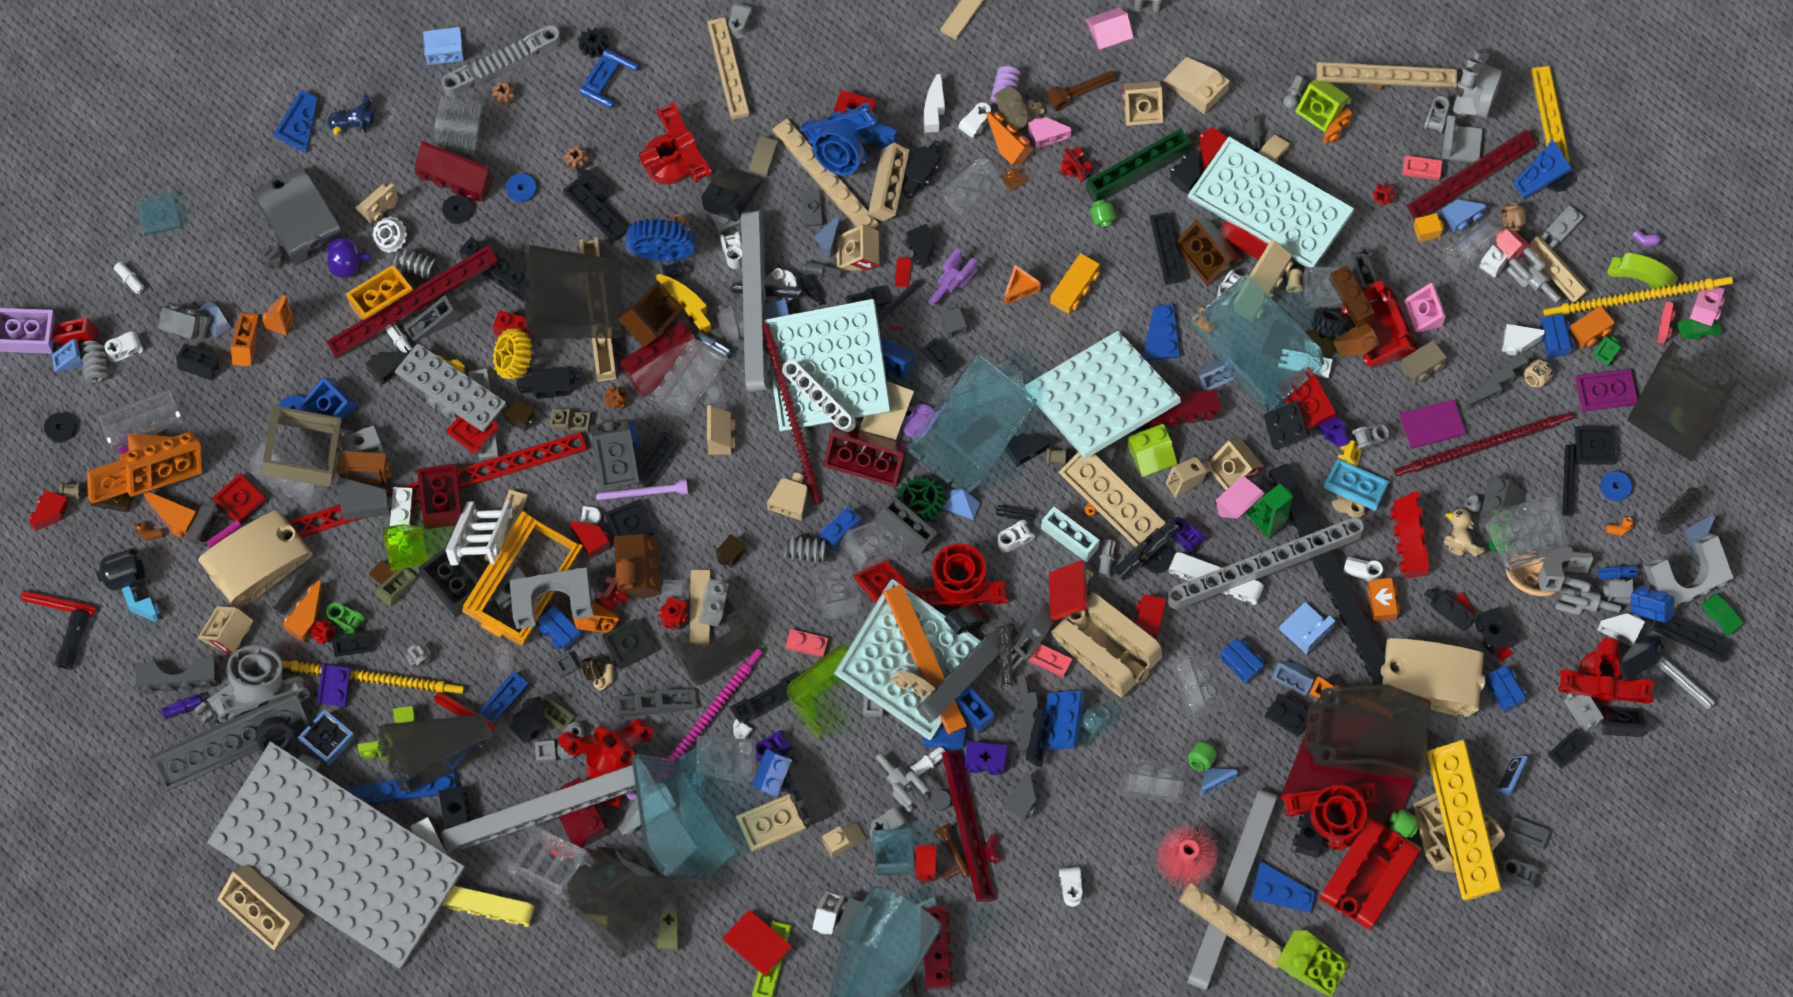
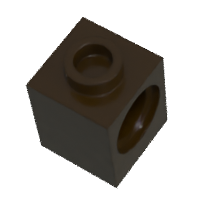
[716,534,746,568]

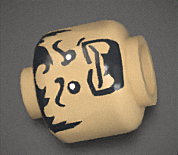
[1524,359,1553,388]

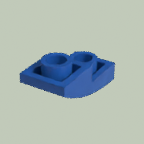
[922,727,966,750]

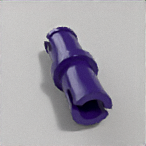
[160,694,201,720]

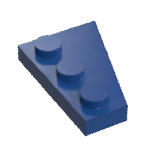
[273,90,317,153]
[1514,139,1572,200]
[1143,304,1180,361]
[1252,861,1315,913]

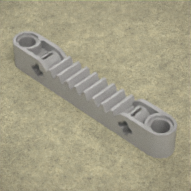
[442,25,560,97]

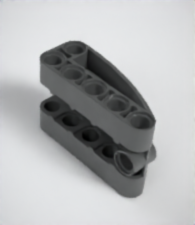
[251,167,342,265]

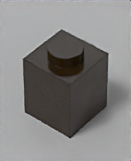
[504,399,536,431]

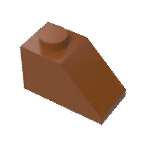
[1332,323,1380,357]

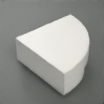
[733,719,753,745]

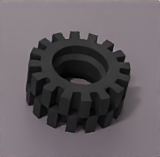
[1311,307,1348,337]

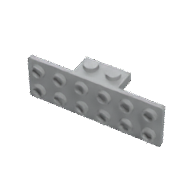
[395,344,506,432]

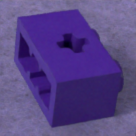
[965,741,1007,776]

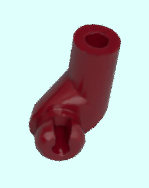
[984,834,1001,864]

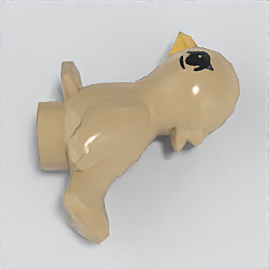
[1444,509,1485,557]

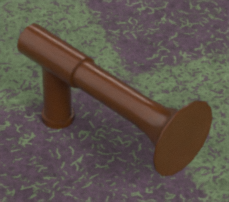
[933,823,970,881]

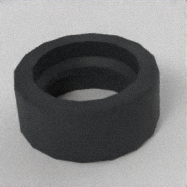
[255,717,294,752]

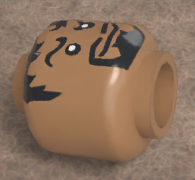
[1501,202,1526,231]

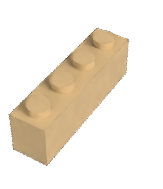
[868,143,909,221]

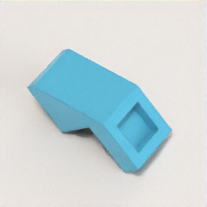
[122,586,160,622]

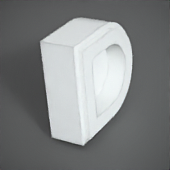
[581,506,601,526]

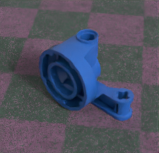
[800,103,878,175]

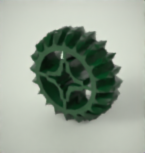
[895,474,946,523]

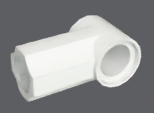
[1343,557,1383,582]

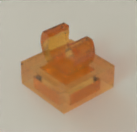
[1000,168,1025,193]

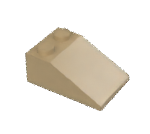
[1162,57,1230,115]

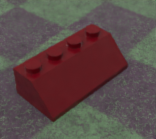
[414,141,492,202]
[620,321,705,398]
[823,426,908,487]

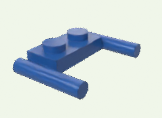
[579,49,639,109]

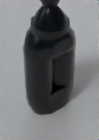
[800,274,823,305]

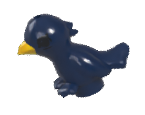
[327,94,374,136]

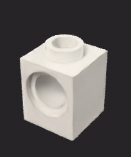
[1480,245,1508,277]

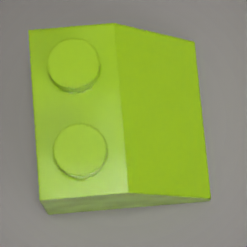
[1127,424,1177,477]

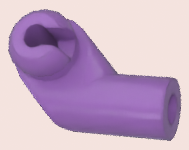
[1632,229,1661,247]

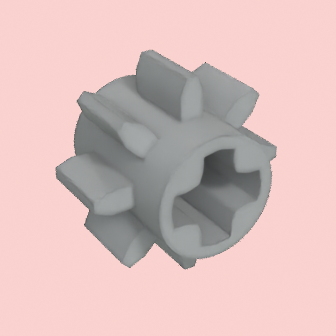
[406,643,431,667]

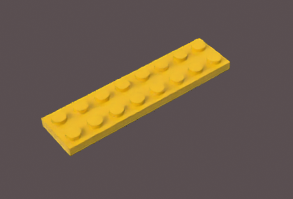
[1427,740,1502,901]

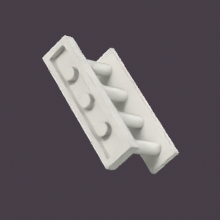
[446,500,516,565]

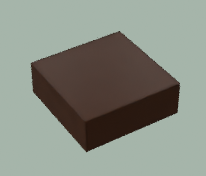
[369,560,396,585]

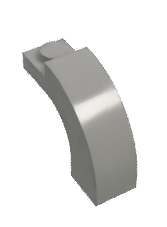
[1538,547,1593,591]

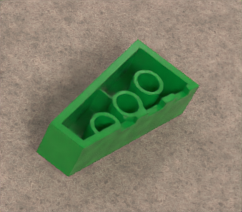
[1244,484,1293,539]

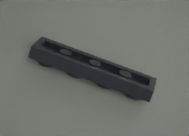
[563,179,626,243]
[1149,213,1184,285]
[1652,617,1732,663]

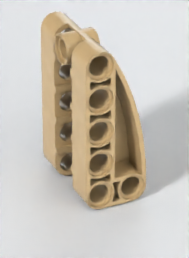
[198,509,312,610]
[1051,592,1162,698]
[1381,638,1485,717]

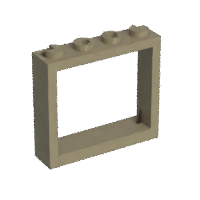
[260,405,343,487]

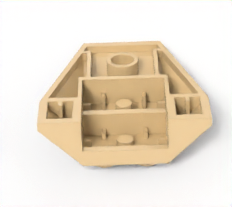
[1413,793,1505,873]

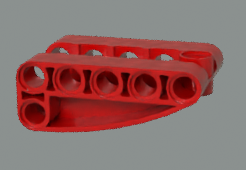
[1319,817,1422,930]

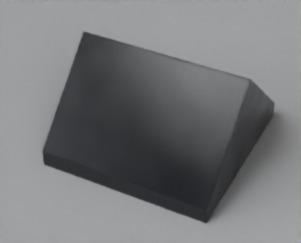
[1602,706,1646,737]

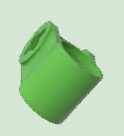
[327,603,365,634]

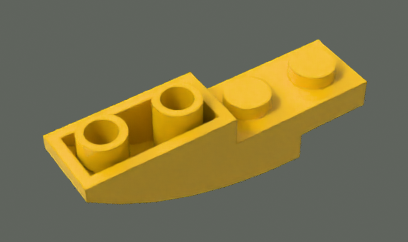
[656,274,711,335]

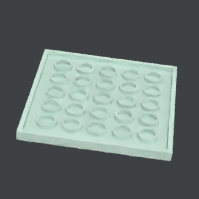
[764,299,891,432]
[1023,331,1181,459]
[834,579,981,740]

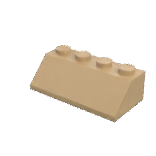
[1233,239,1293,322]
[217,864,304,950]

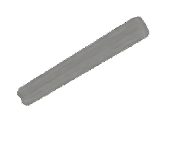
[1656,656,1715,709]

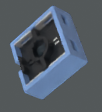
[298,709,355,767]

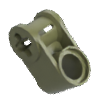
[657,911,678,951]

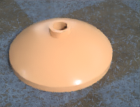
[1506,554,1558,596]

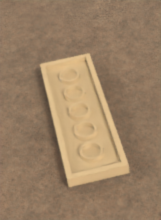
[1058,452,1165,553]

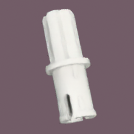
[114,261,145,294]
[387,325,413,354]
[910,747,945,777]

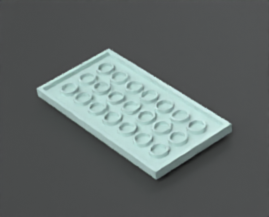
[1188,137,1354,271]

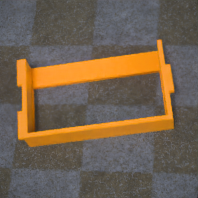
[462,511,583,646]

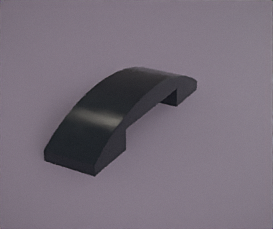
[730,670,807,724]

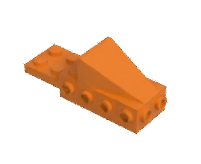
[87,431,202,504]

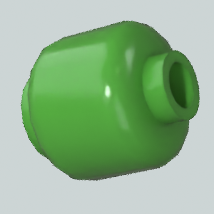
[1090,199,1116,228]
[1188,742,1217,771]
[1388,809,1419,839]

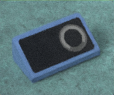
[1497,756,1527,796]

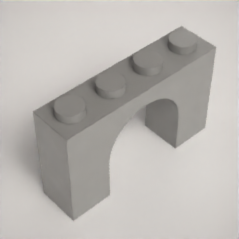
[1643,534,1733,608]
[510,568,594,629]

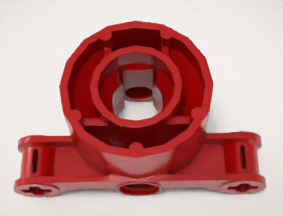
[638,101,712,185]
[915,543,1009,609]
[1558,638,1655,704]
[558,718,653,779]
[1282,783,1380,850]

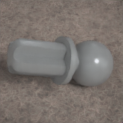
[1283,76,1305,109]

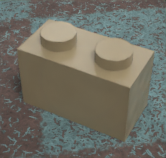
[994,85,1031,131]
[1401,340,1447,383]

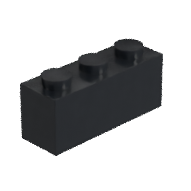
[783,760,831,826]

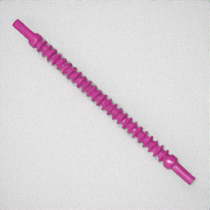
[646,649,763,788]

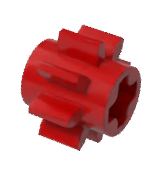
[1372,182,1397,206]
[311,619,335,645]

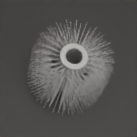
[433,95,482,156]

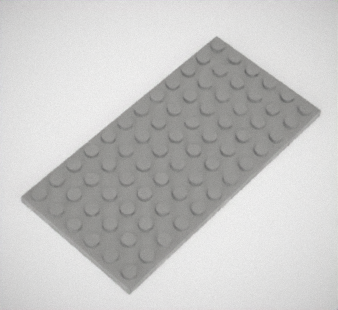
[207,742,465,969]

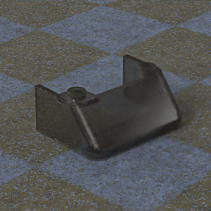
[664,593,758,685]

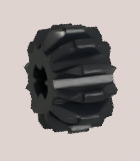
[578,26,609,58]

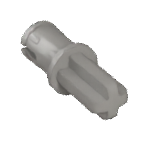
[1098,539,1116,578]

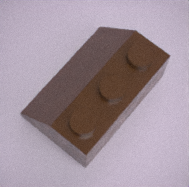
[1175,218,1242,286]
[614,534,662,598]

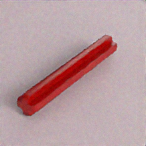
[20,590,96,617]
[434,692,496,733]

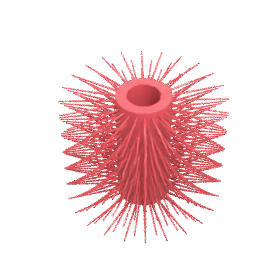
[1156,823,1219,889]

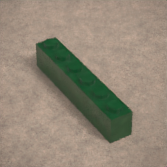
[1086,128,1191,202]

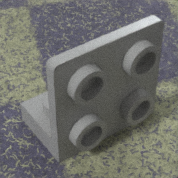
[1442,116,1482,162]

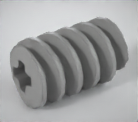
[394,248,437,280]
[81,341,108,383]
[785,535,826,564]

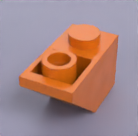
[571,602,619,633]

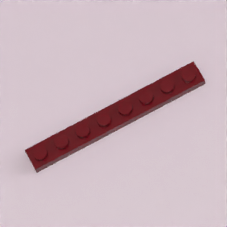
[1406,130,1536,221]
[941,751,995,902]

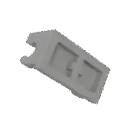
[1564,694,1604,733]

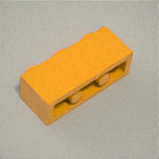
[1050,253,1100,314]

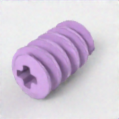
[991,66,1021,106]

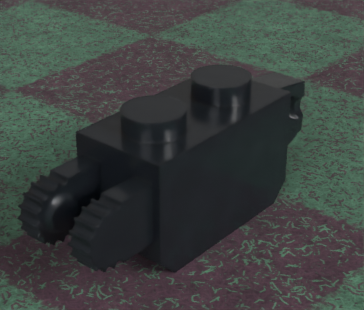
[904,140,945,198]
[516,367,585,399]

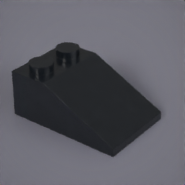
[701,168,763,222]

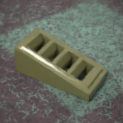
[376,566,417,607]
[541,694,575,732]

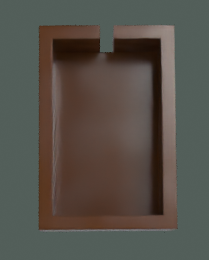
[618,281,683,347]

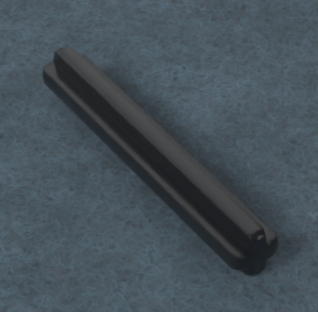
[731,282,803,299]
[1562,444,1576,517]

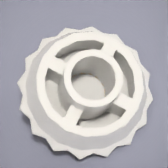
[372,217,407,253]

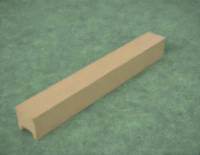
[579,237,616,382]

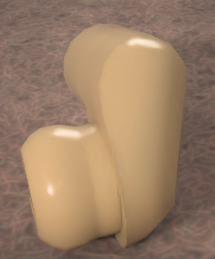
[593,664,613,690]

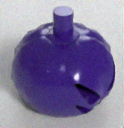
[327,237,370,278]

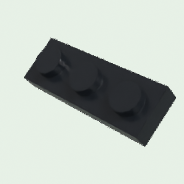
[637,431,680,487]

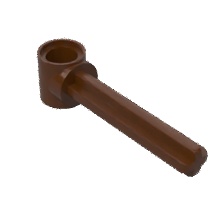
[1046,71,1116,111]

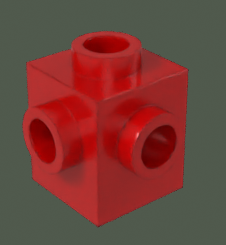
[658,597,688,630]

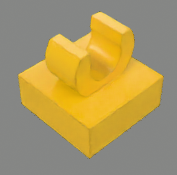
[1338,441,1362,467]

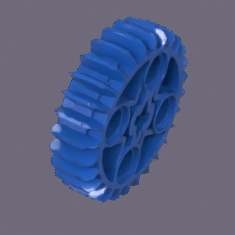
[626,218,696,262]

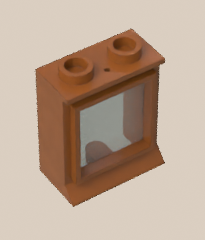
[337,451,393,486]

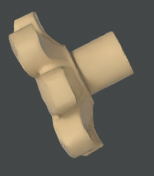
[1024,100,1044,121]

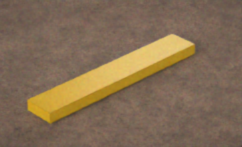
[1531,66,1570,164]

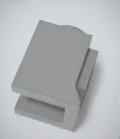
[1603,579,1633,603]

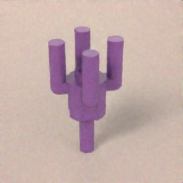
[928,248,978,306]

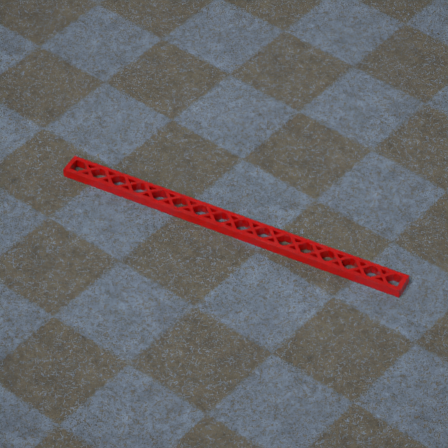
[288,432,587,538]

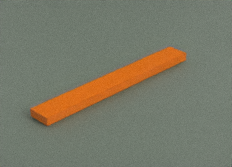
[883,584,967,734]

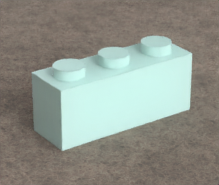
[1041,507,1099,562]

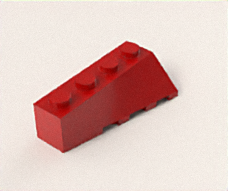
[1390,491,1429,578]

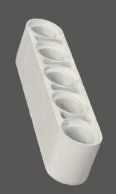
[782,360,856,432]
[1168,553,1264,605]

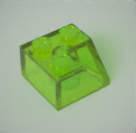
[383,524,429,571]

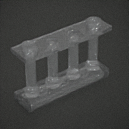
[502,825,595,900]

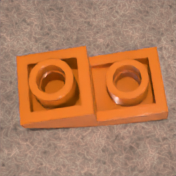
[1323,108,1352,145]

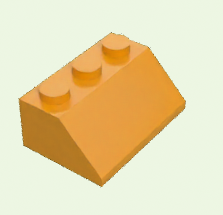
[346,265,413,320]

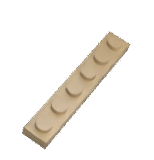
[707,18,749,120]
[1178,883,1283,969]

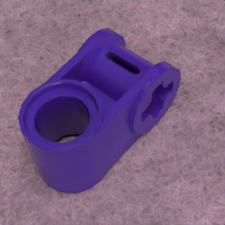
[1318,416,1351,447]
[1171,517,1205,553]
[754,730,793,763]

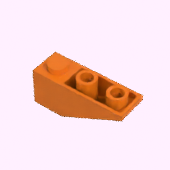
[986,112,1033,165]
[283,580,323,643]

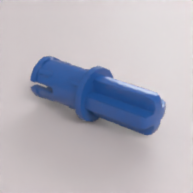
[1598,565,1638,580]

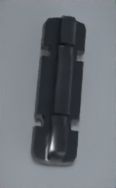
[996,505,1034,522]

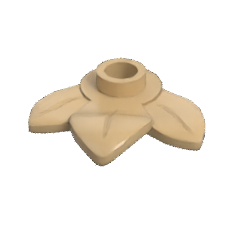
[1332,494,1365,518]

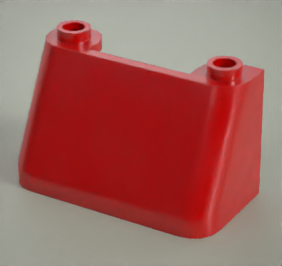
[1341,280,1418,368]

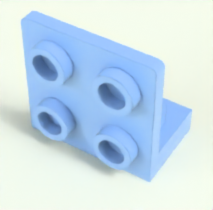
[423,27,464,65]
[1279,603,1335,654]

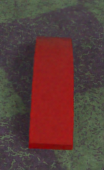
[1218,221,1268,260]

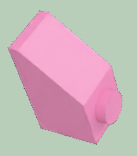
[1028,117,1071,149]

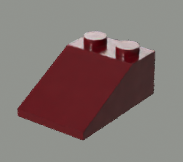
[417,464,462,529]

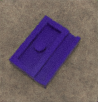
[317,664,351,707]

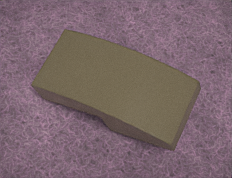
[749,136,778,176]
[549,409,592,433]

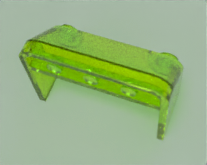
[786,645,851,740]

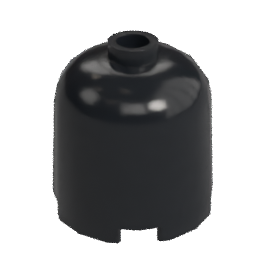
[97,547,146,591]

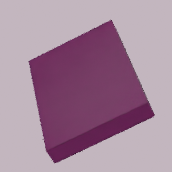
[1575,369,1639,412]
[1399,399,1466,449]

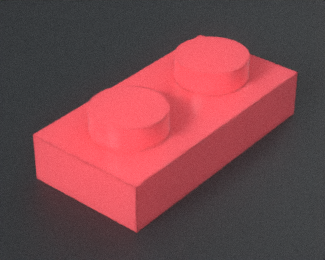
[1402,155,1442,180]
[1657,302,1675,344]
[786,629,828,658]
[1028,644,1072,678]

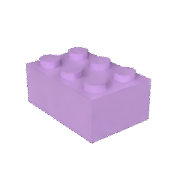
[0,308,57,354]

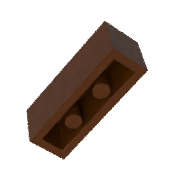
[1329,265,1375,328]

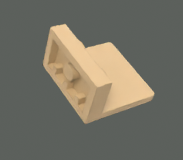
[355,183,398,224]

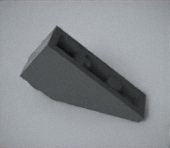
[404,295,465,343]

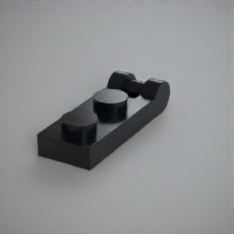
[1025,708,1053,767]

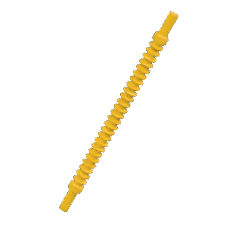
[1543,276,1733,316]
[281,660,464,694]

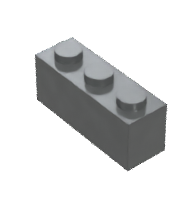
[876,496,937,555]

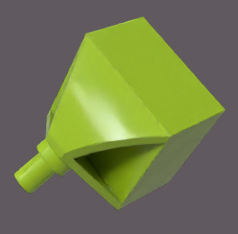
[1295,78,1351,132]

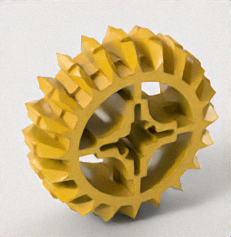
[492,328,533,380]

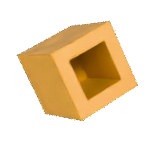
[1413,213,1444,242]

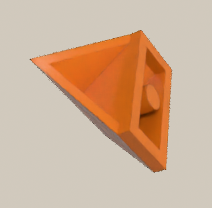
[1004,265,1041,305]

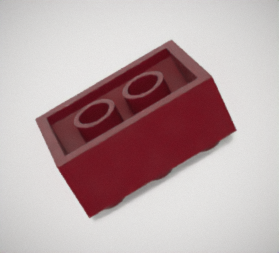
[558,777,610,850]

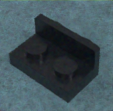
[1264,693,1311,737]

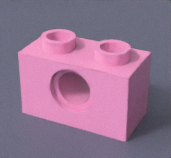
[1690,287,1725,326]

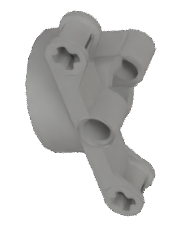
[1452,49,1503,120]
[212,645,310,723]

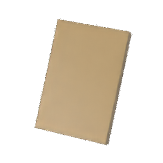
[859,381,914,441]
[736,794,806,852]

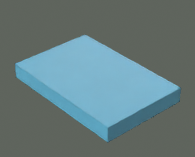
[1323,459,1390,511]

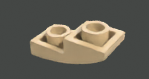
[1258,135,1290,164]
[891,670,935,698]

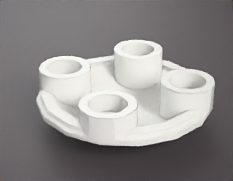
[765,268,798,304]

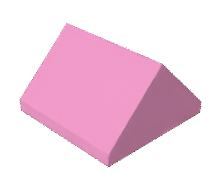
[1086,7,1133,50]
[1403,282,1446,333]
[1216,476,1264,518]

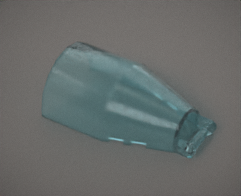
[829,886,943,997]

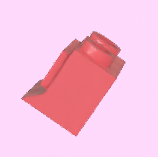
[1496,229,1532,261]

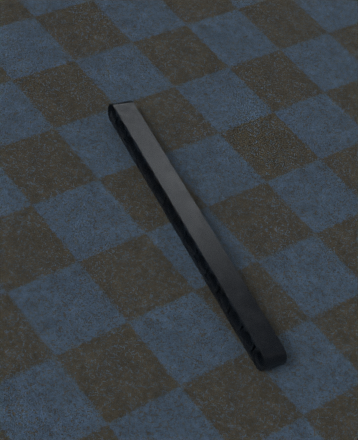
[1269,463,1410,718]

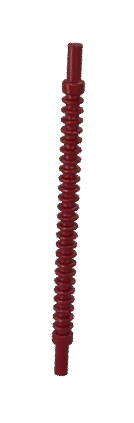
[762,323,822,505]
[1393,412,1573,477]

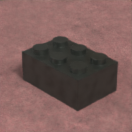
[418,547,479,618]

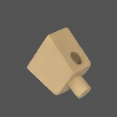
[1166,457,1212,498]
[767,473,808,521]

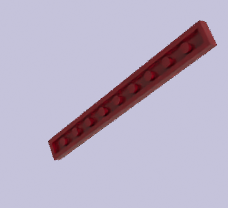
[326,245,499,359]

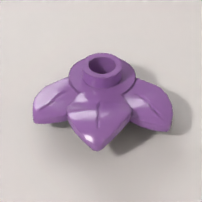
[902,404,934,437]

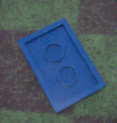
[845,108,897,150]
[1045,691,1085,751]

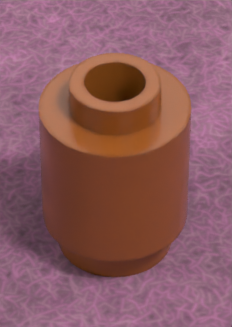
[616,559,635,589]

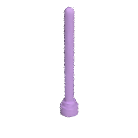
[596,479,688,500]

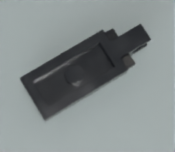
[1424,588,1475,632]

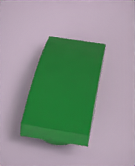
[1677,319,1722,340]
[1701,593,1743,635]

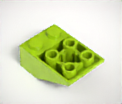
[1276,930,1350,997]

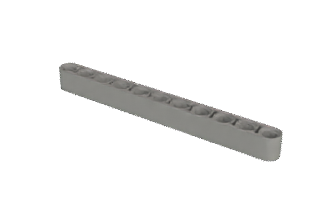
[741,210,768,392]
[1168,518,1364,609]
[440,765,646,853]
[1187,789,1278,990]

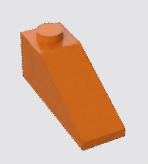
[262,295,294,335]
[231,313,259,366]
[143,491,197,537]

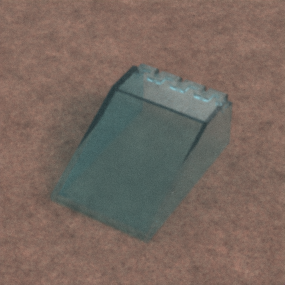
[1189,273,1325,412]
[906,353,1037,493]
[631,754,737,880]

